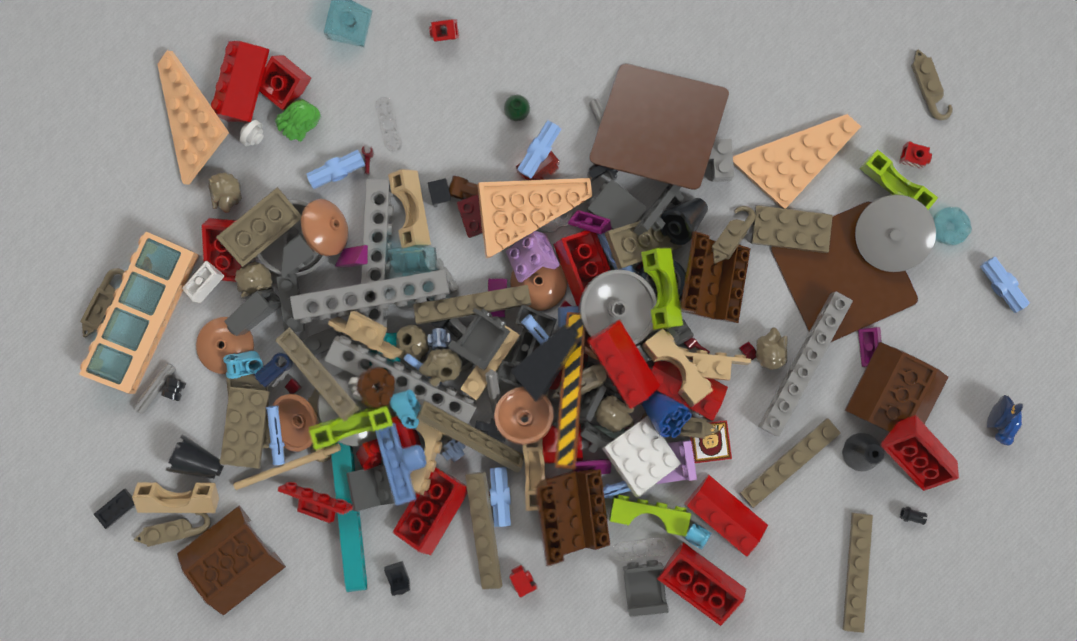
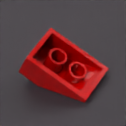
[201,218,244,282]

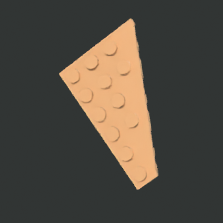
[157,50,229,184]
[733,114,861,209]
[478,178,592,258]

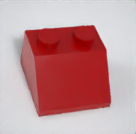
[259,55,312,110]

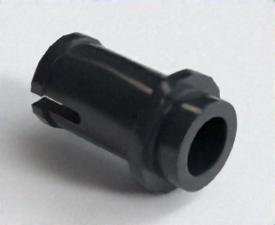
[900,506,927,525]

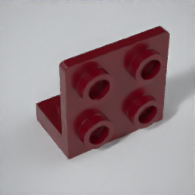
[457,194,483,238]

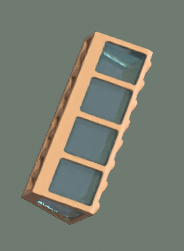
[79,232,199,394]

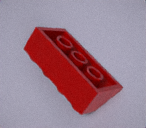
[211,41,270,123]
[553,230,611,313]
[586,319,660,409]
[650,360,728,421]
[881,415,959,491]
[392,467,468,555]
[684,474,768,557]
[657,542,746,626]

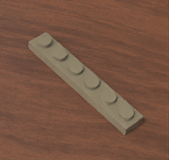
[413,285,531,324]
[275,327,360,422]
[417,401,524,473]
[740,418,841,508]
[465,472,503,589]
[843,513,873,633]

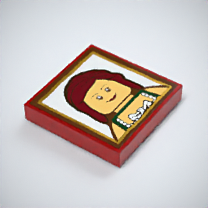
[690,420,732,463]

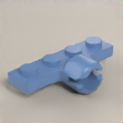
[375,423,426,505]

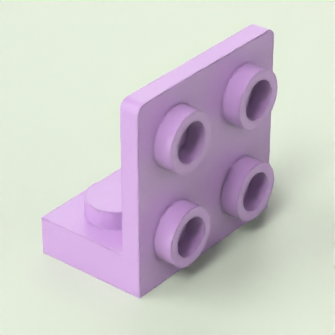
[506,231,560,282]
[657,440,697,484]

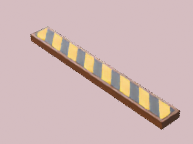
[555,312,586,469]

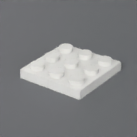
[602,416,681,497]

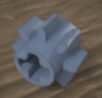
[427,328,451,350]
[442,439,466,462]

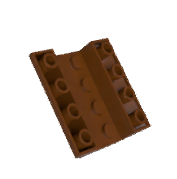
[680,231,751,323]
[845,342,949,433]
[535,469,610,567]
[177,505,286,616]

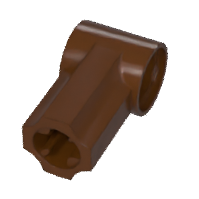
[449,175,478,199]

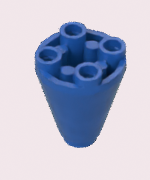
[641,391,692,438]

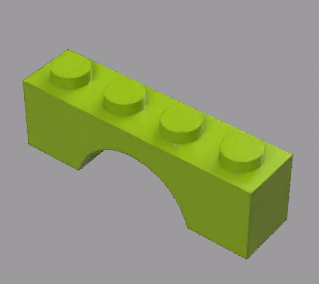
[860,149,938,210]
[641,248,683,330]
[309,405,393,450]
[609,494,691,537]

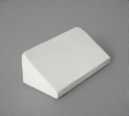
[182,261,224,303]

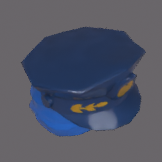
[987,395,1023,445]

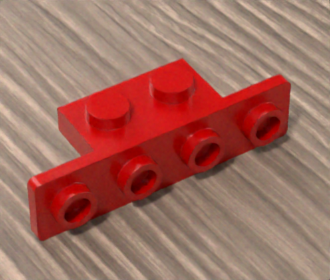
[278,482,353,523]

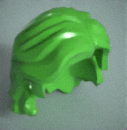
[275,99,321,142]

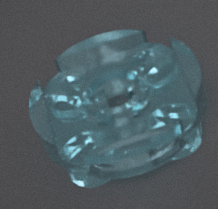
[933,207,972,246]

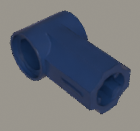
[254,353,293,387]

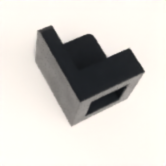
[427,178,451,208]

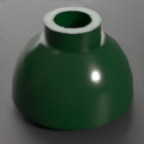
[504,95,530,121]

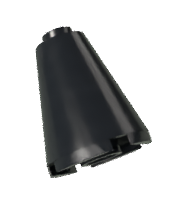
[660,198,708,245]
[842,433,884,472]
[165,435,224,479]

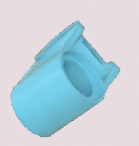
[223,351,263,379]
[390,390,421,429]
[685,524,712,550]

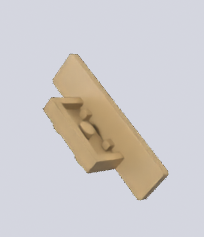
[328,311,402,359]
[682,348,751,381]

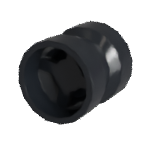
[161,377,187,401]

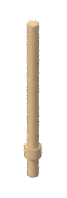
[234,443,341,490]

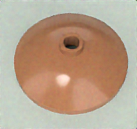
[301,199,348,256]
[510,263,567,311]
[196,317,254,374]
[494,387,554,444]
[272,394,318,451]

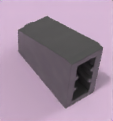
[224,289,281,336]

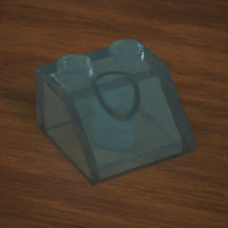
[324,0,373,47]
[387,246,438,276]

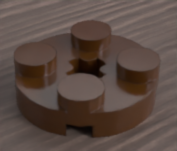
[357,367,395,407]

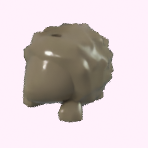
[208,173,242,213]
[235,261,272,298]
[396,325,429,366]
[756,327,788,370]
[419,349,462,386]
[594,395,635,433]

